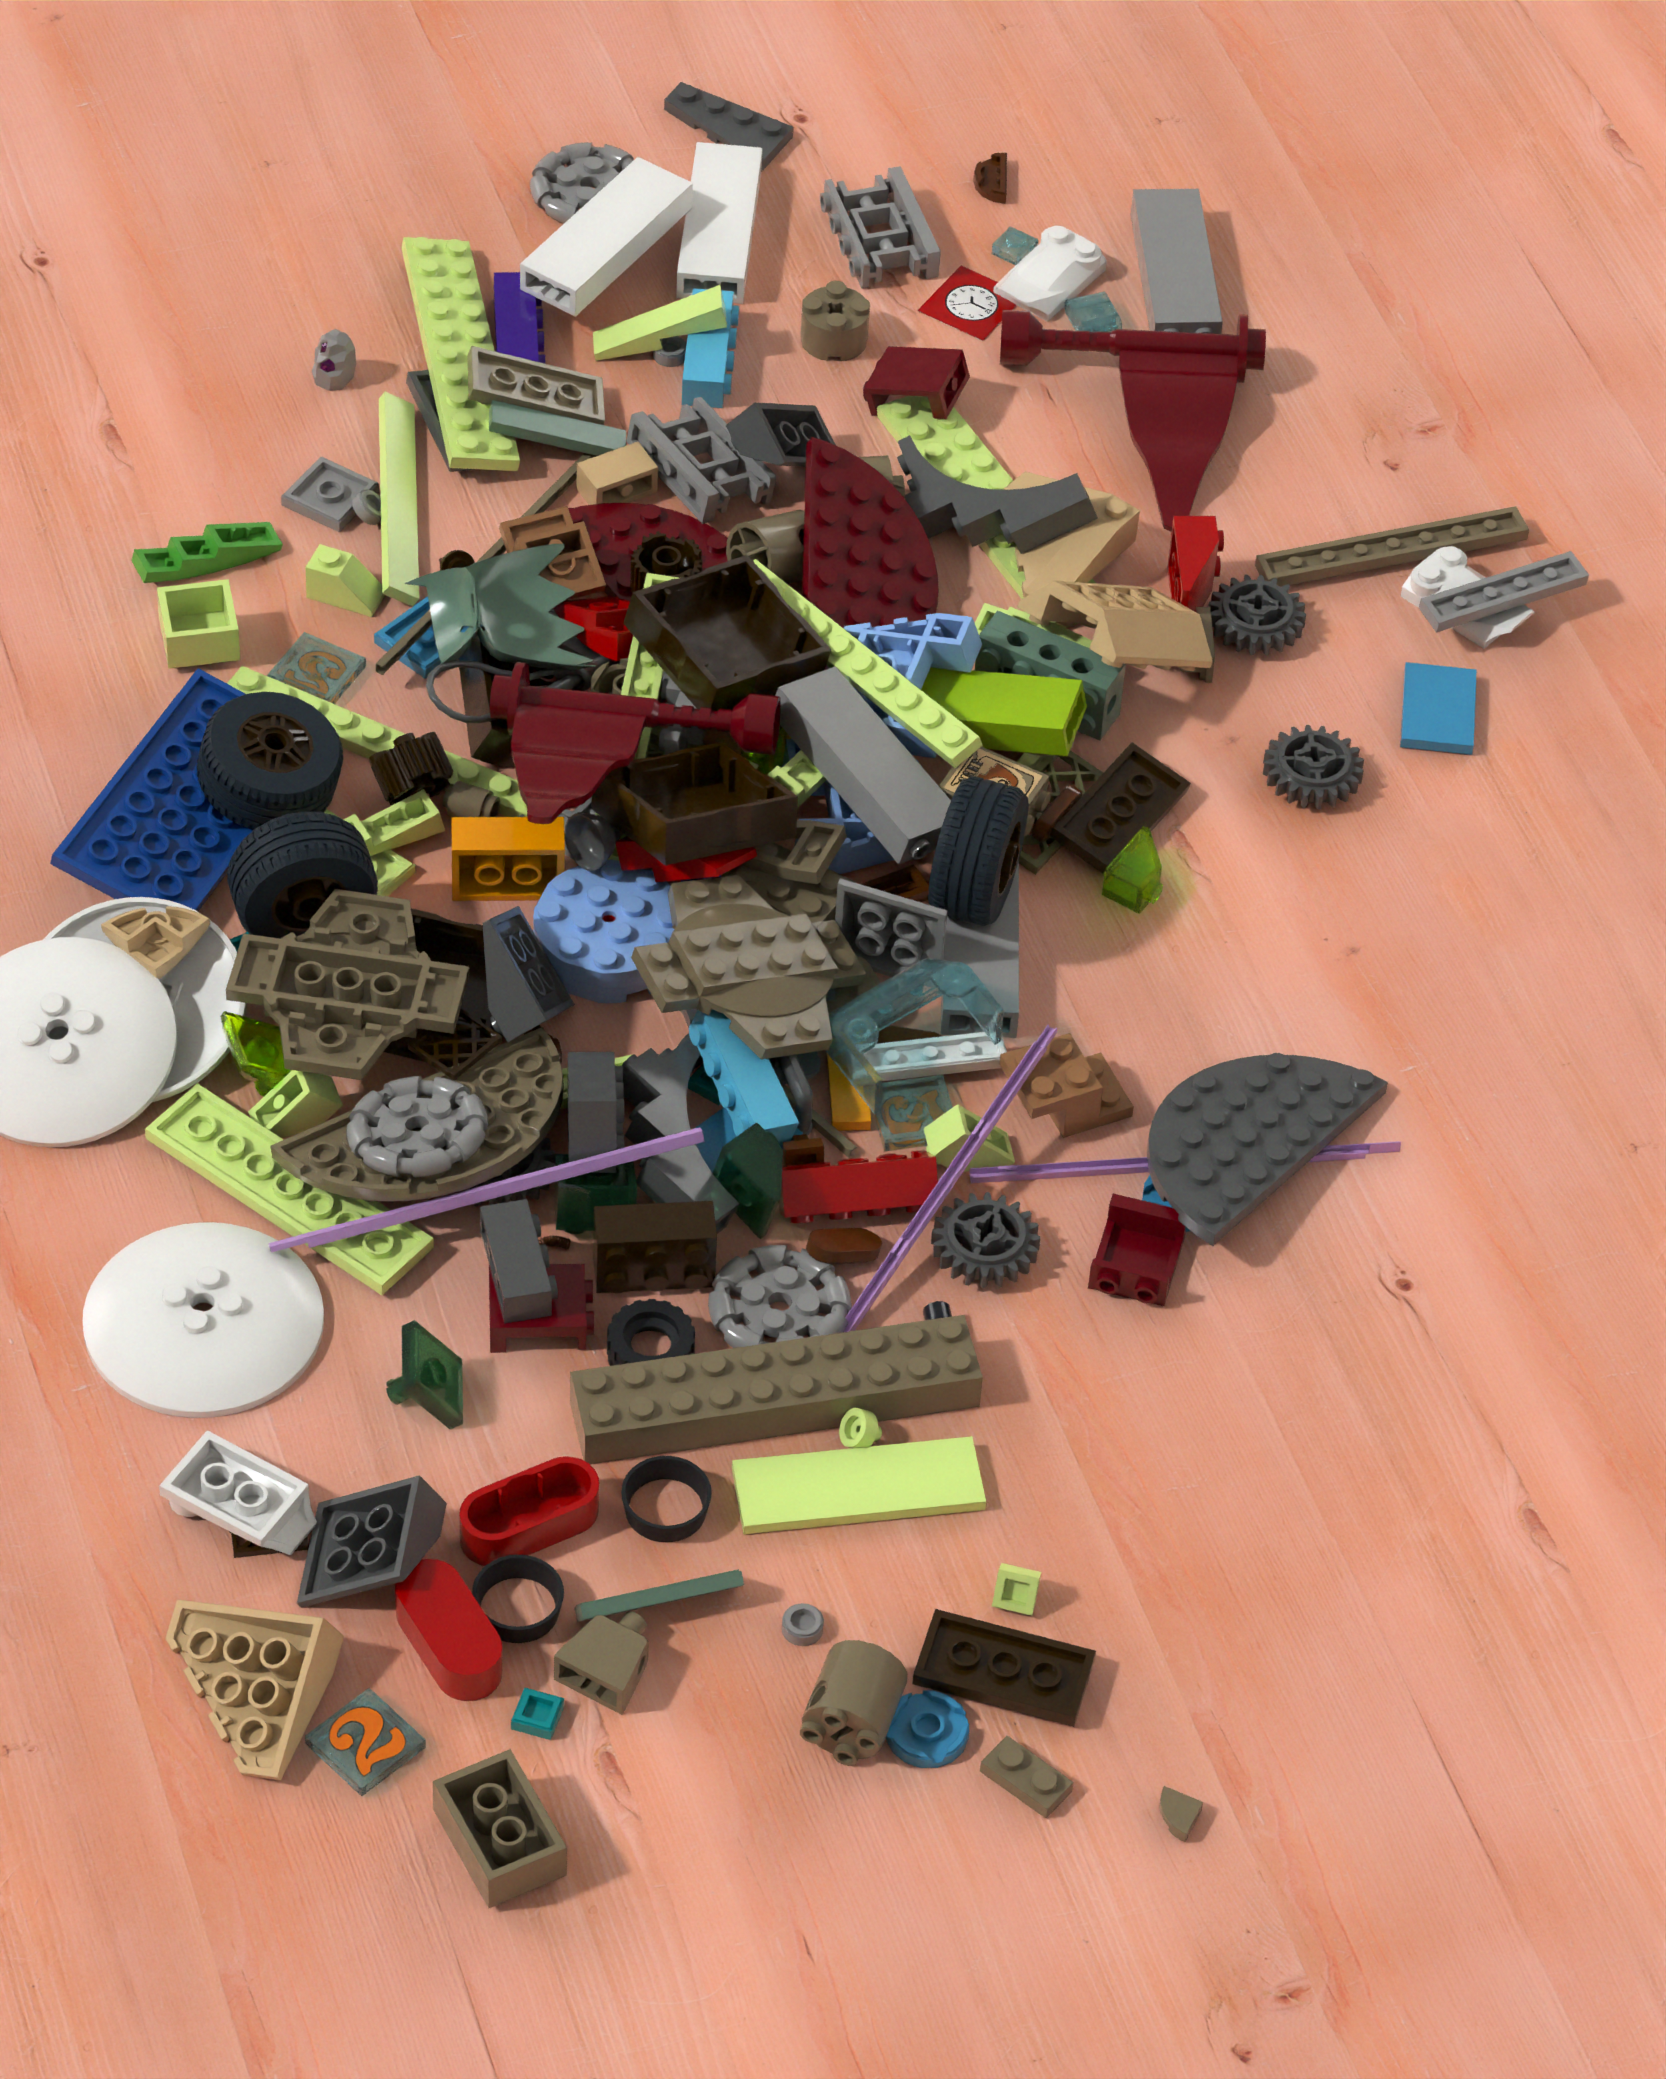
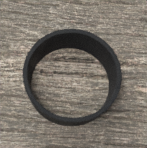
[621,1456,712,1542]
[472,1555,564,1643]

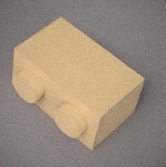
[576,442,658,505]

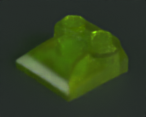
[220,1011,292,1097]

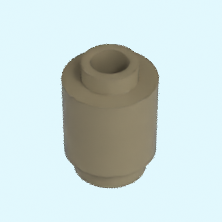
[443,781,500,817]

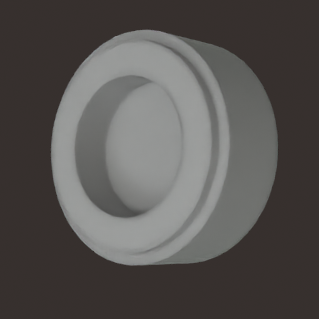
[653,336,687,367]
[352,489,381,525]
[782,1603,824,1646]

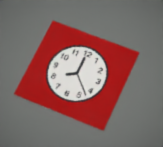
[917,265,1017,341]

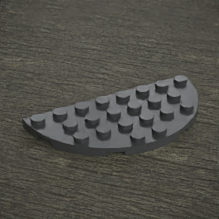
[1147,1053,1388,1246]

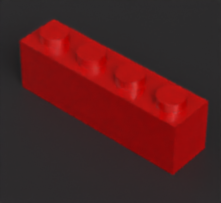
[776,1150,938,1223]

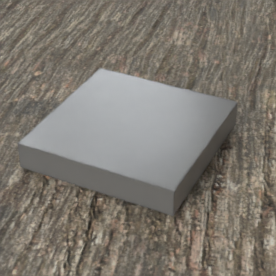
[281,457,379,532]

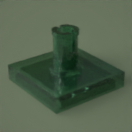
[386,1320,463,1429]

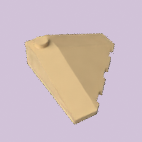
[1004,471,1140,597]
[165,1599,344,1780]

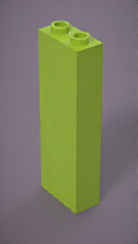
[921,667,1087,756]

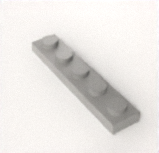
[1419,551,1589,633]

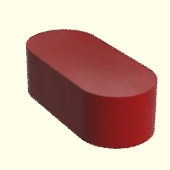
[459,1456,599,1566]
[395,1559,502,1701]

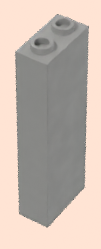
[1130,189,1223,334]
[775,667,951,864]
[941,861,1019,1038]

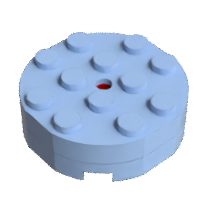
[533,859,674,1003]

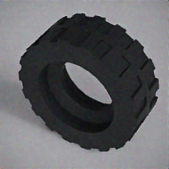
[607,1299,695,1366]

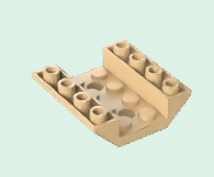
[1017,581,1213,671]

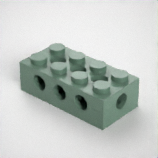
[974,610,1126,741]

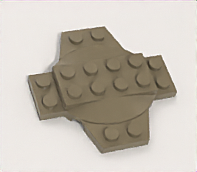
[631,875,866,1060]
[226,889,469,1080]

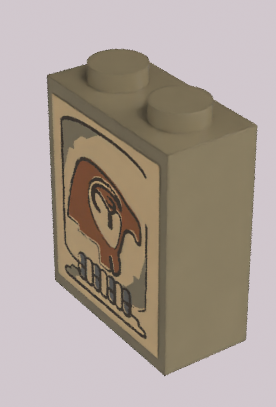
[939,747,1051,837]

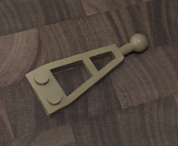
[741,820,847,884]

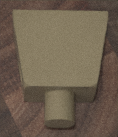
[554,1611,649,1715]

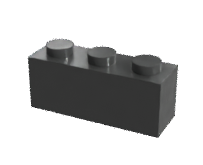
[480,1199,558,1324]

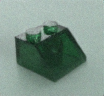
[713,1122,783,1239]
[554,1154,637,1234]

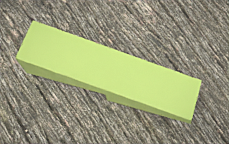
[593,285,727,361]
[343,789,445,856]

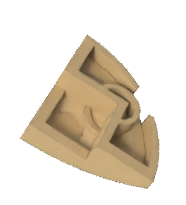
[101,906,210,979]

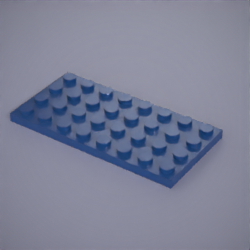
[50,668,253,912]

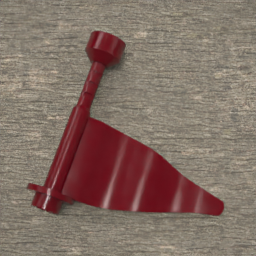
[1000,310,1266,532]
[490,662,781,824]

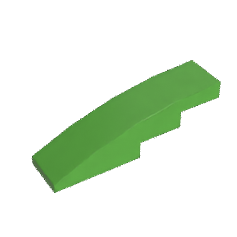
[131,522,283,583]

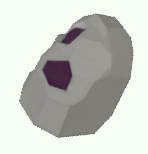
[312,329,356,391]

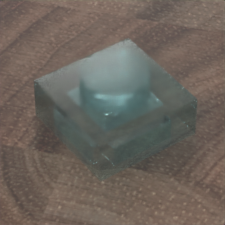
[992,226,1038,265]

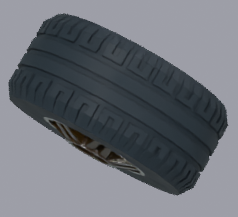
[197,692,343,830]
[928,776,1029,926]
[227,812,378,939]

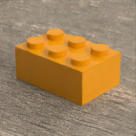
[451,817,565,901]

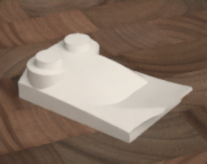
[993,226,1107,322]
[1401,546,1535,649]
[159,1430,317,1555]

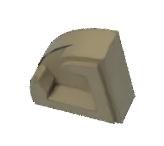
[1159,1786,1203,1842]

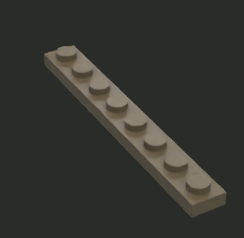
[1255,506,1529,587]

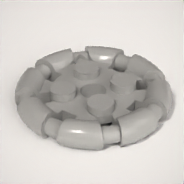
[530,142,634,224]
[346,1076,488,1178]
[708,1245,852,1348]

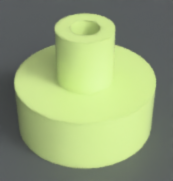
[839,1408,882,1448]

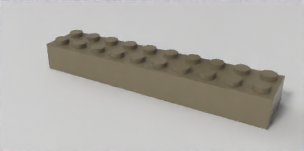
[570,1315,983,1464]

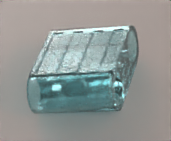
[1065,291,1122,332]

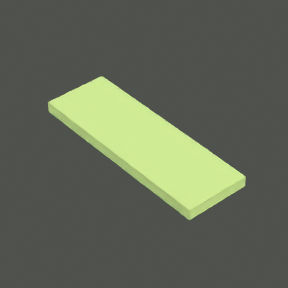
[732,1436,986,1535]

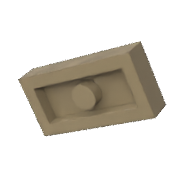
[980,1736,1074,1818]

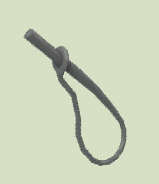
[426,655,616,724]

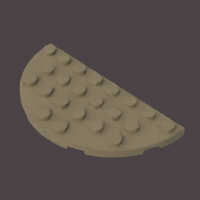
[270,1027,564,1202]

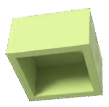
[157,579,240,669]

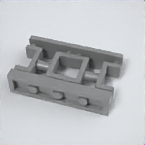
[820,166,941,288]
[626,397,776,524]

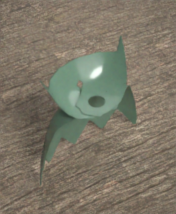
[405,544,596,677]

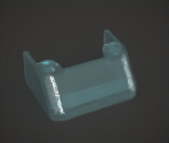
[825,958,1004,1114]

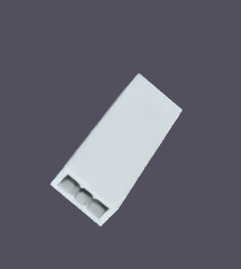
[676,142,762,304]
[520,157,693,317]

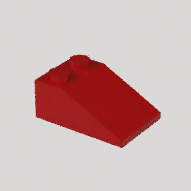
[1167,516,1224,611]

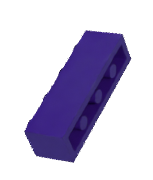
[494,272,546,364]

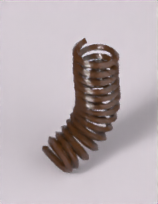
[538,1235,571,1249]

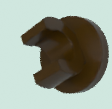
[439,550,475,571]

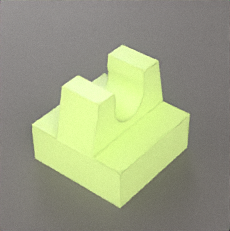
[992,1563,1042,1616]

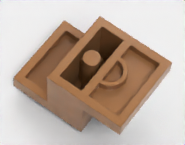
[499,506,606,600]
[999,1033,1134,1138]

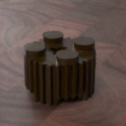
[630,531,702,593]
[369,732,453,806]

